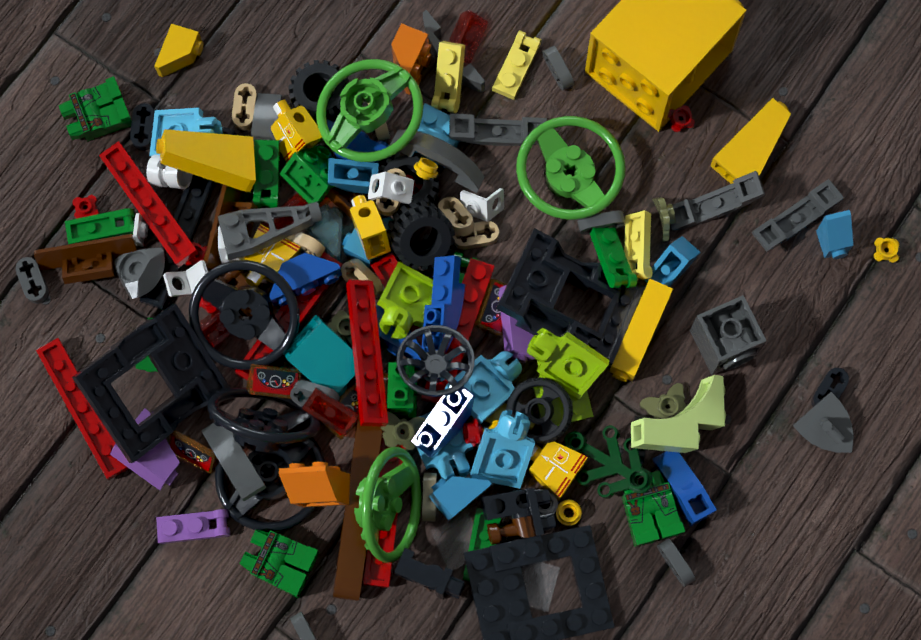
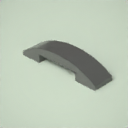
[423,10,485,93]
[251,93,282,186]
[449,114,547,146]
[389,130,485,193]
[670,171,765,231]
[752,179,844,252]
[201,423,266,501]

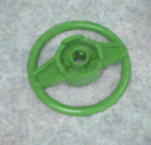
[316,59,423,162]
[516,116,625,220]
[354,447,422,563]

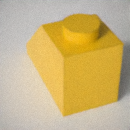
[154,24,203,77]

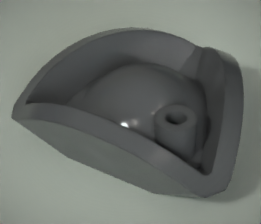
[114,247,165,299]

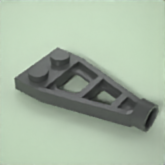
[218,201,323,260]

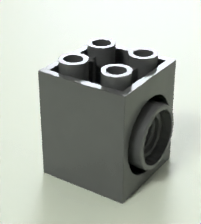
[690,295,766,375]

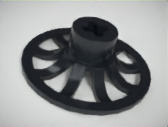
[397,325,475,397]

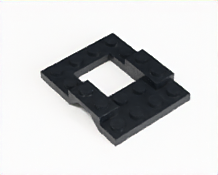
[496,228,645,368]
[72,304,230,463]
[463,525,615,640]

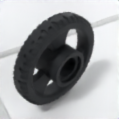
[506,377,573,444]

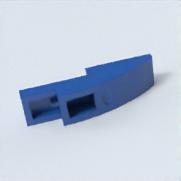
[422,256,465,353]

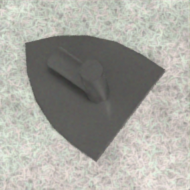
[793,392,854,453]

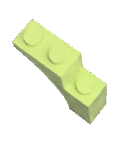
[631,375,726,453]

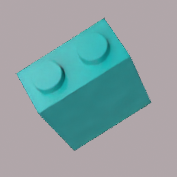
[284,315,356,396]

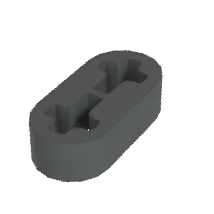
[542,46,574,91]
[577,210,626,234]
[15,257,49,304]
[290,380,340,413]
[657,538,696,587]
[290,611,317,640]

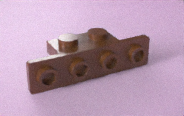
[204,184,258,270]
[34,234,137,284]

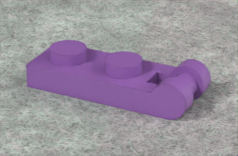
[156,509,230,544]

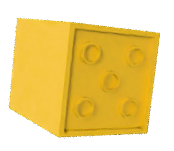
[585,0,747,132]

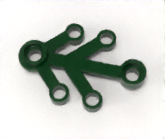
[564,425,653,499]

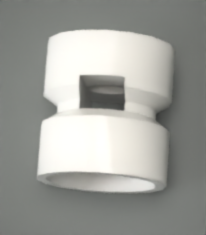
[146,154,193,189]

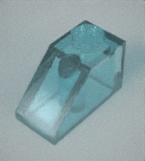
[306,203,344,263]

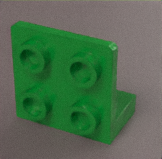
[280,145,334,205]

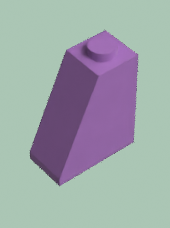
[499,285,535,363]
[110,408,180,490]

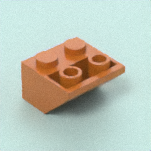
[391,23,432,95]
[279,462,350,507]

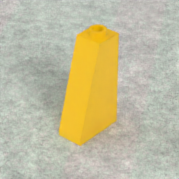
[710,98,791,184]
[156,129,256,192]
[609,279,673,382]

